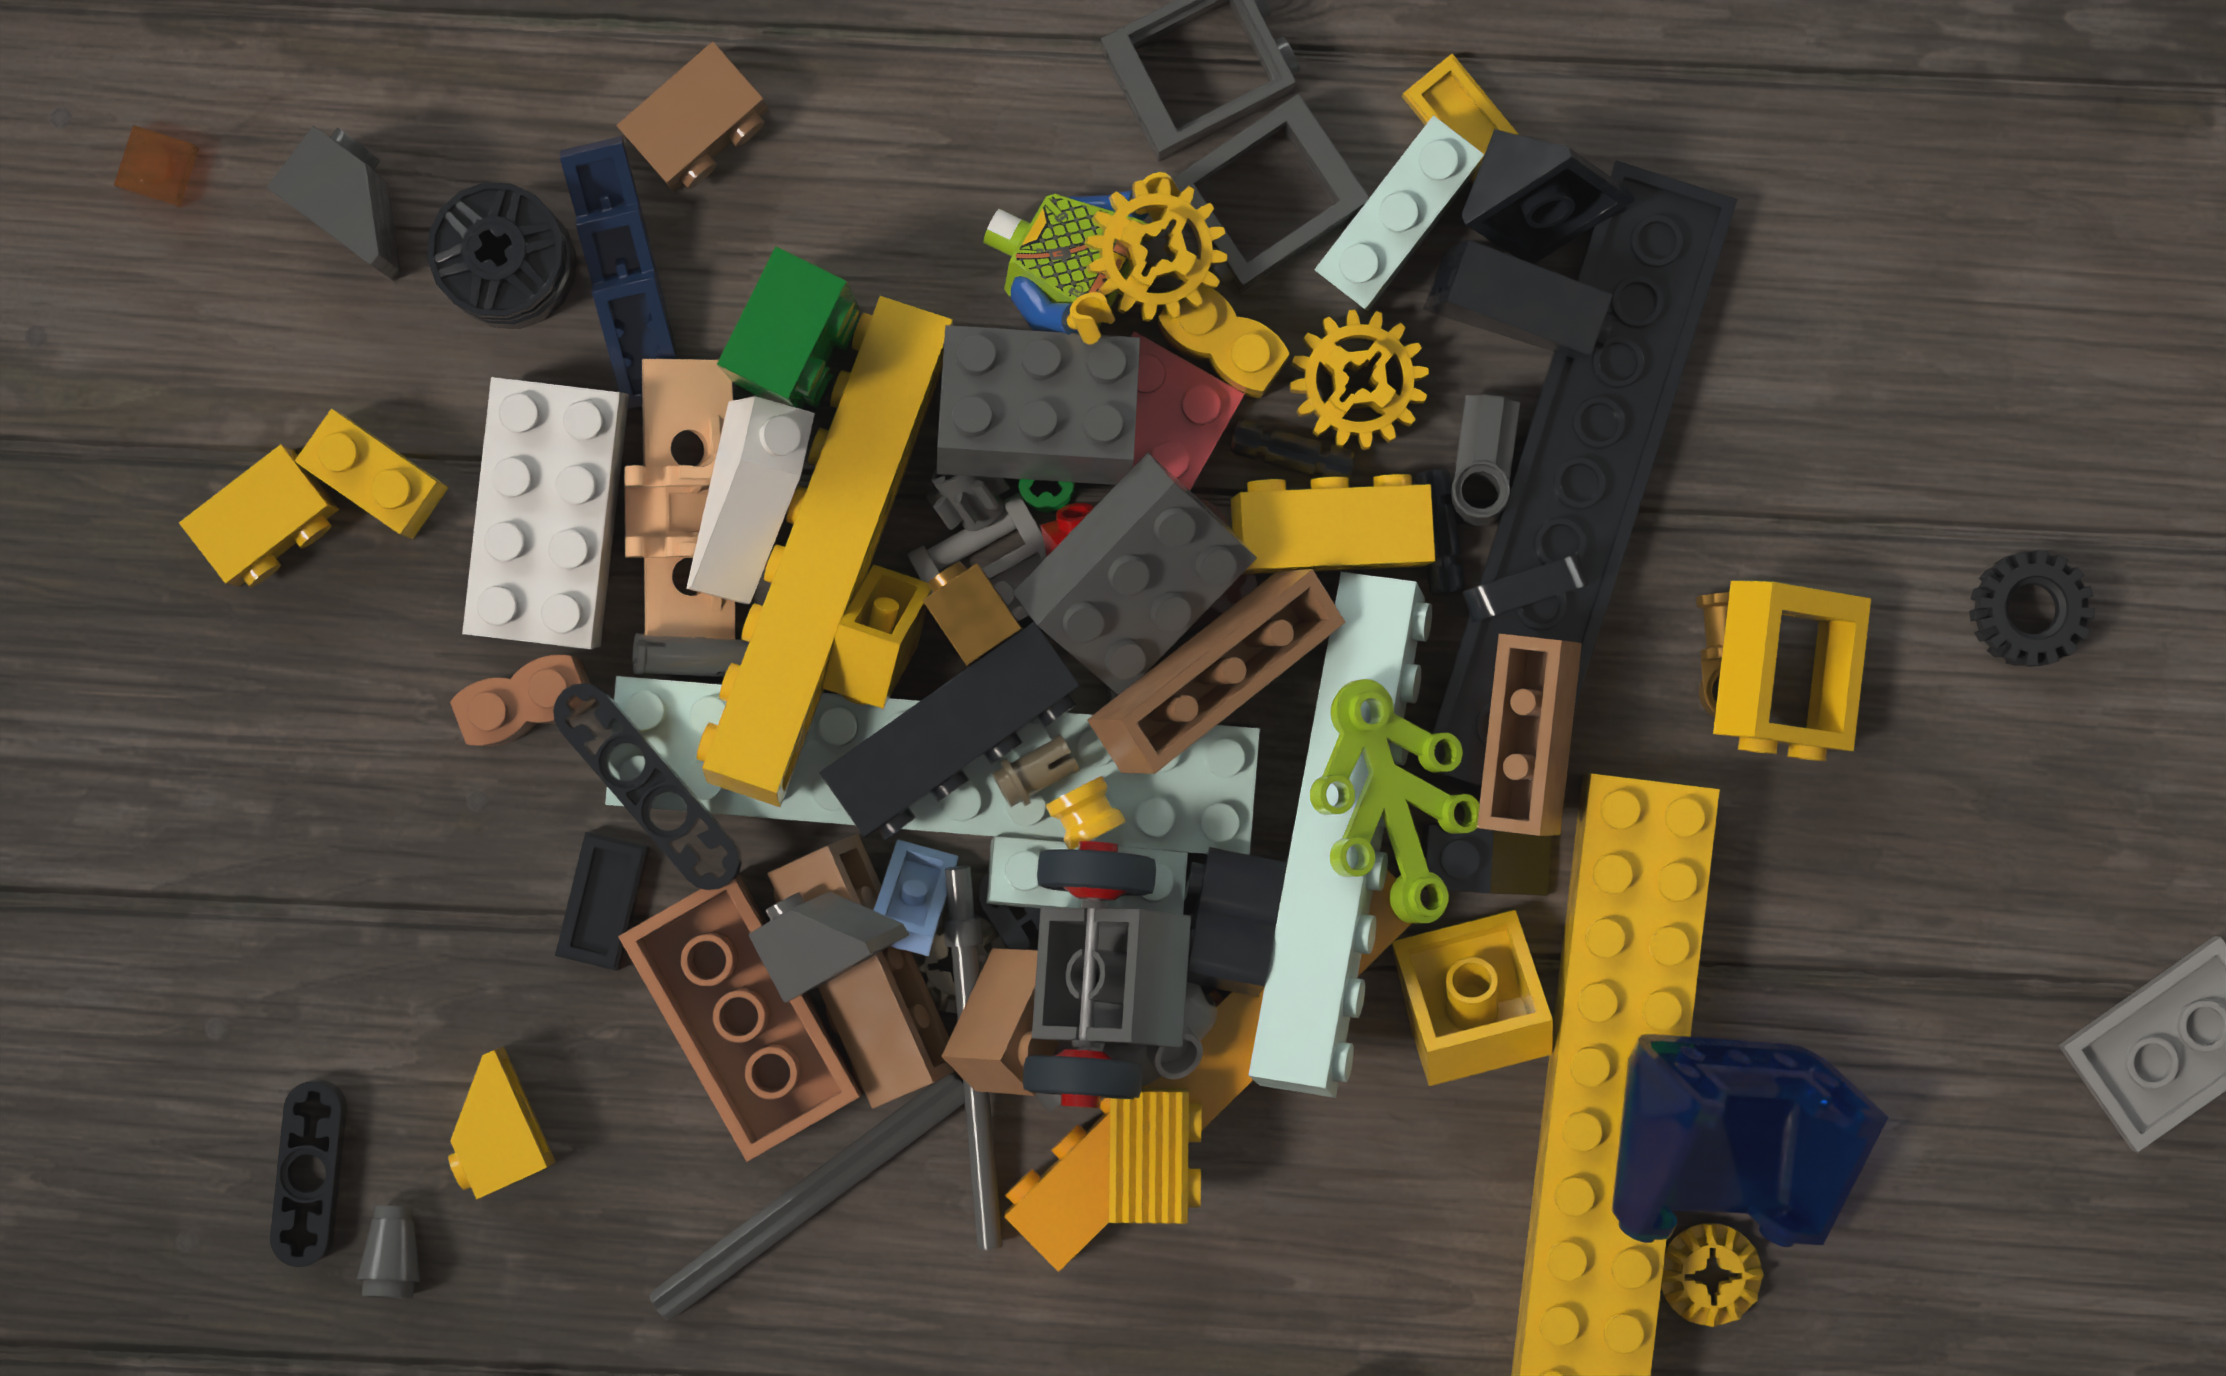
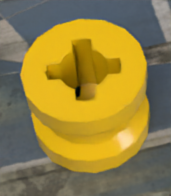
[1045,776,1126,849]

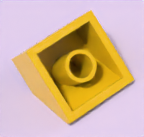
[1392,910,1553,1086]

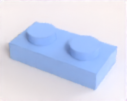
[873,839,959,956]

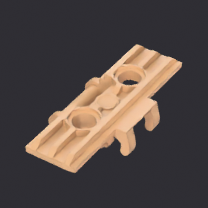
[624,359,768,639]

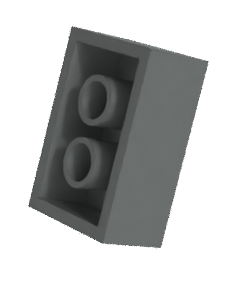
[937,325,1140,485]
[1013,452,1257,695]

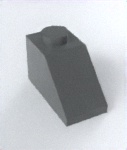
[748,891,909,1003]

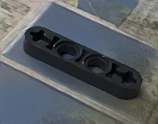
[553,683,742,890]

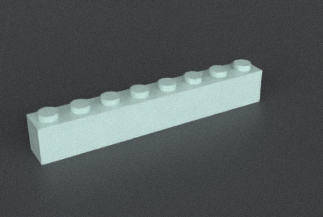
[1248,572,1432,1098]

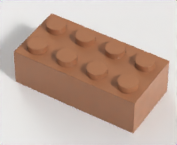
[618,873,864,1162]

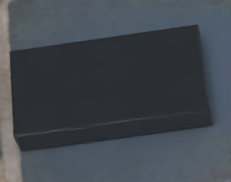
[555,832,650,971]

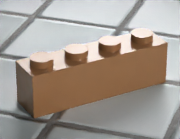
[1087,569,1346,774]
[767,833,955,1109]

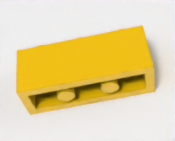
[1231,474,1435,575]

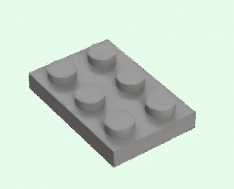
[2058,936,2226,1153]

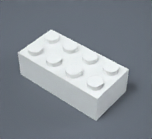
[462,377,629,649]

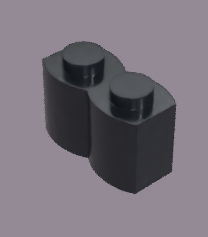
[1184,847,1286,997]

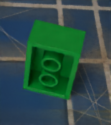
[717,246,860,411]

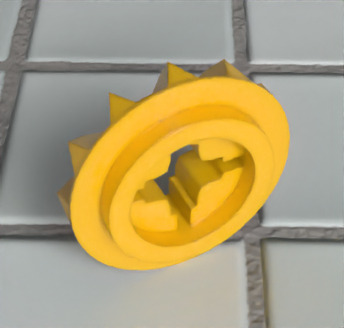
[1661,1223,1764,1327]

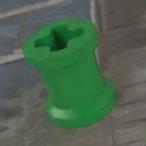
[1018,479,1075,513]

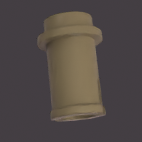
[992,734,1080,807]

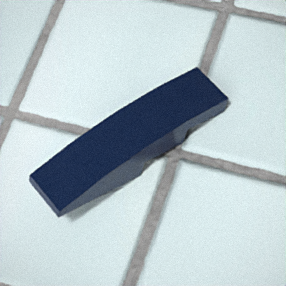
[560,136,678,410]

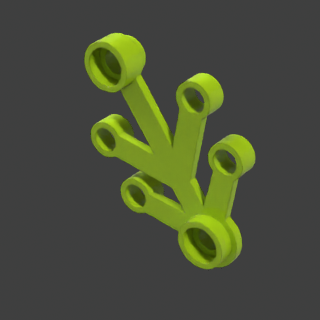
[1310,679,1480,923]

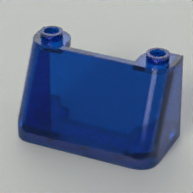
[1612,1034,1889,1247]

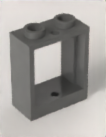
[1101,0,1300,162]
[1172,93,1369,293]

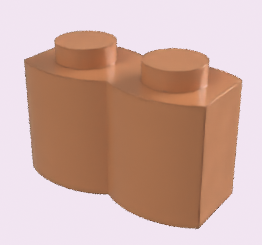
[450,655,596,747]

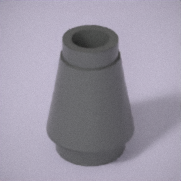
[356,1206,421,1299]

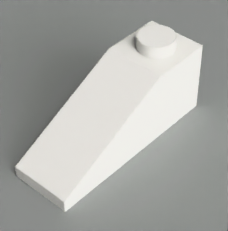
[686,396,815,604]

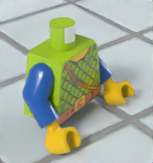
[983,172,1181,345]

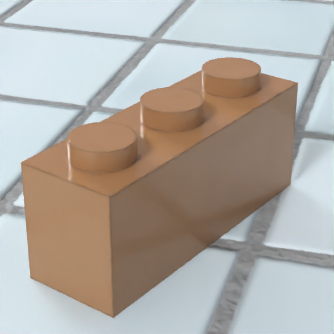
[1477,634,1582,836]

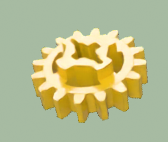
[1085,178,1227,321]
[1289,310,1429,450]

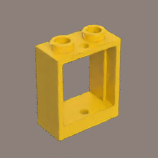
[1713,581,1871,761]

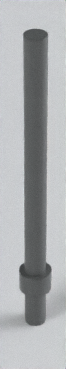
[943,866,1003,1250]

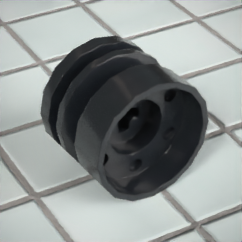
[427,182,576,329]

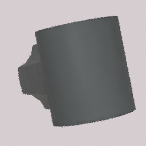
[1450,394,1520,527]

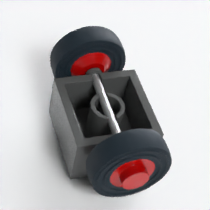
[1023,841,1191,1109]

